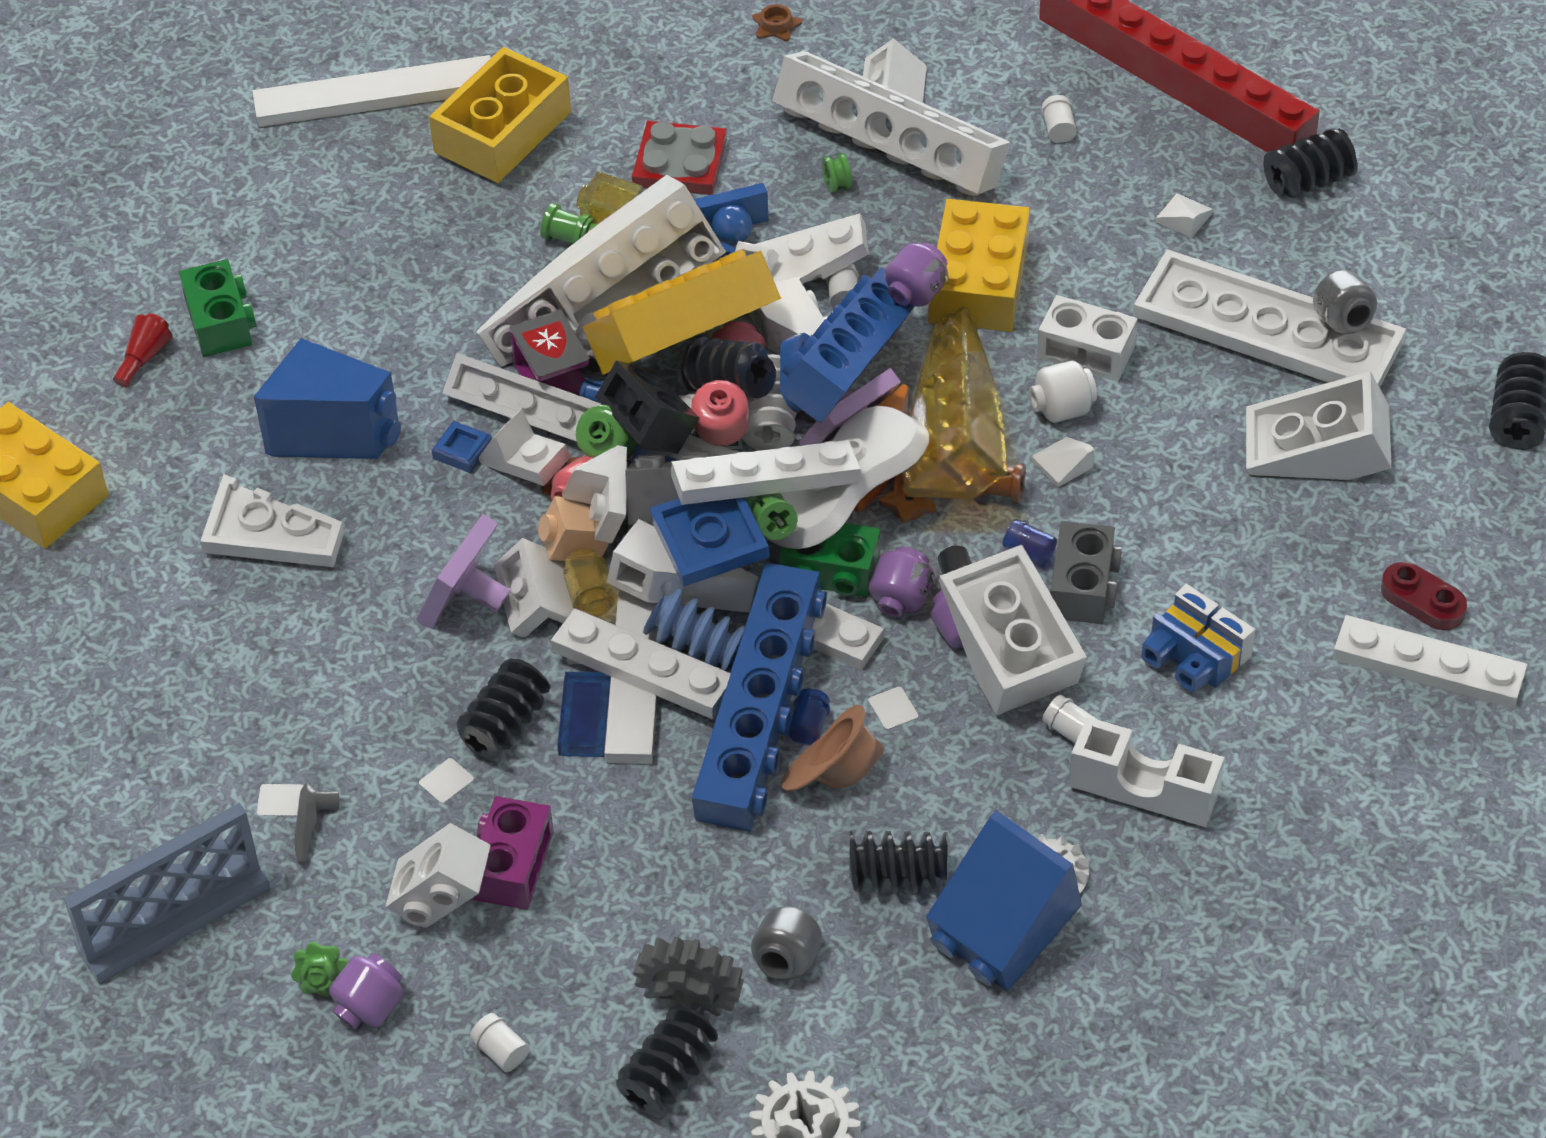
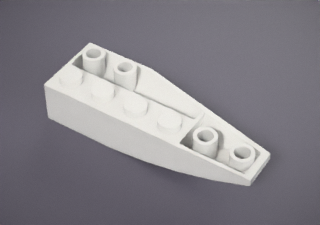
[476,175,726,367]

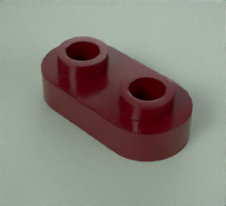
[1381,562,1467,630]

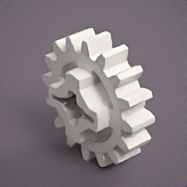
[749,1071,861,1138]

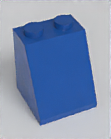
[254,338,401,459]
[926,810,1082,991]

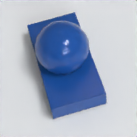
[694,183,769,245]

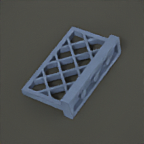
[64,803,270,984]

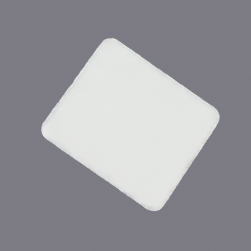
[868,687,918,729]
[419,758,474,803]
[257,784,303,815]

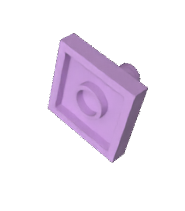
[799,368,901,446]
[416,514,511,629]

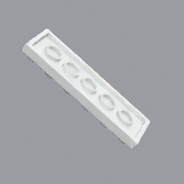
[1133,249,1407,388]

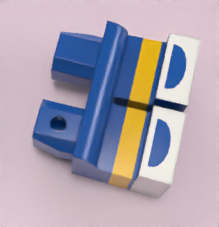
[1141,584,1255,693]

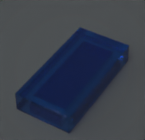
[557,671,611,757]

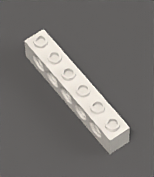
[772,51,1010,196]

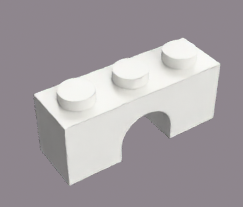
[1069,717,1225,827]

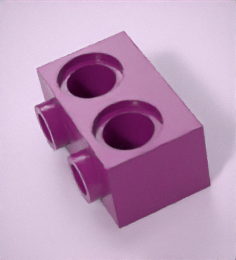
[472,796,554,910]

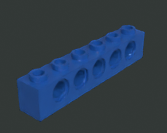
[778,267,915,424]
[692,562,827,832]

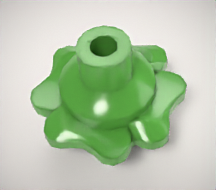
[291,941,349,997]

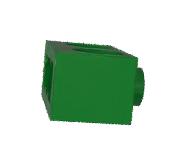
[179,259,257,357]
[780,523,880,597]

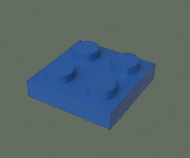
[649,497,770,587]

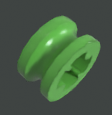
[822,153,852,193]

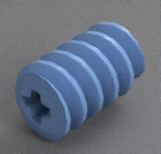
[642,587,745,672]

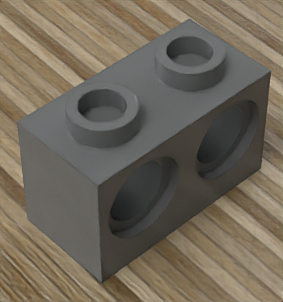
[1050,521,1122,624]

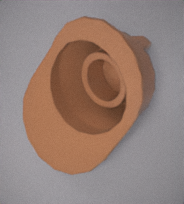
[781,705,884,792]

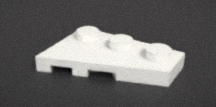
[748,213,868,318]
[200,474,344,567]

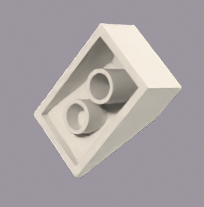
[1246,371,1391,480]
[939,545,1087,716]

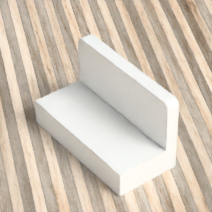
[863,38,927,103]
[494,538,577,638]

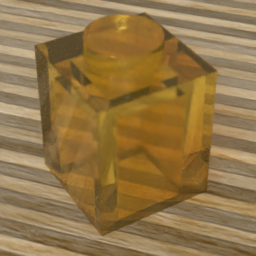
[577,171,643,224]

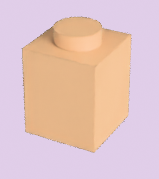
[538,496,609,563]

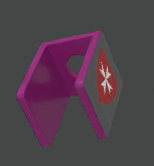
[509,309,589,396]

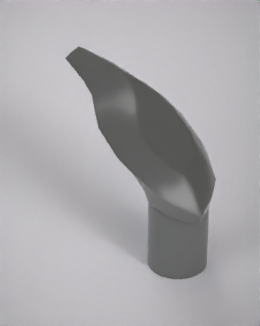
[295,782,339,865]

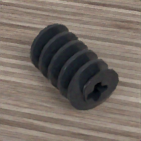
[1263,128,1358,197]
[681,337,776,399]
[1489,352,1546,450]
[457,658,551,763]
[849,830,948,894]
[616,1005,718,1120]

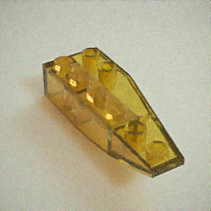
[903,306,1007,499]

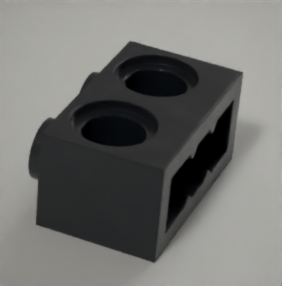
[595,360,700,454]

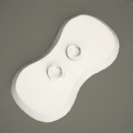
[764,406,929,549]

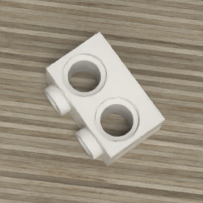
[1037,295,1138,382]
[385,823,490,928]

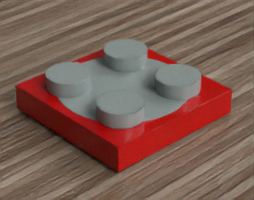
[632,120,727,195]

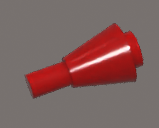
[113,313,173,387]

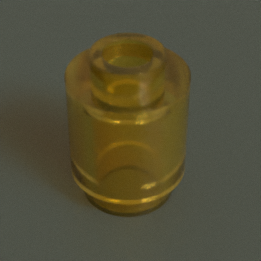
[563,549,617,617]

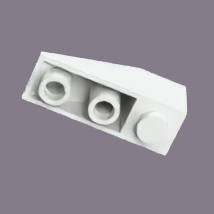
[751,276,828,355]
[607,519,760,612]

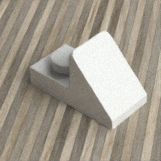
[478,410,571,486]
[562,445,627,543]

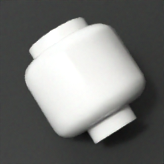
[1029,361,1097,423]

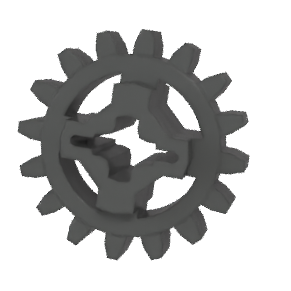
[633,936,744,1017]

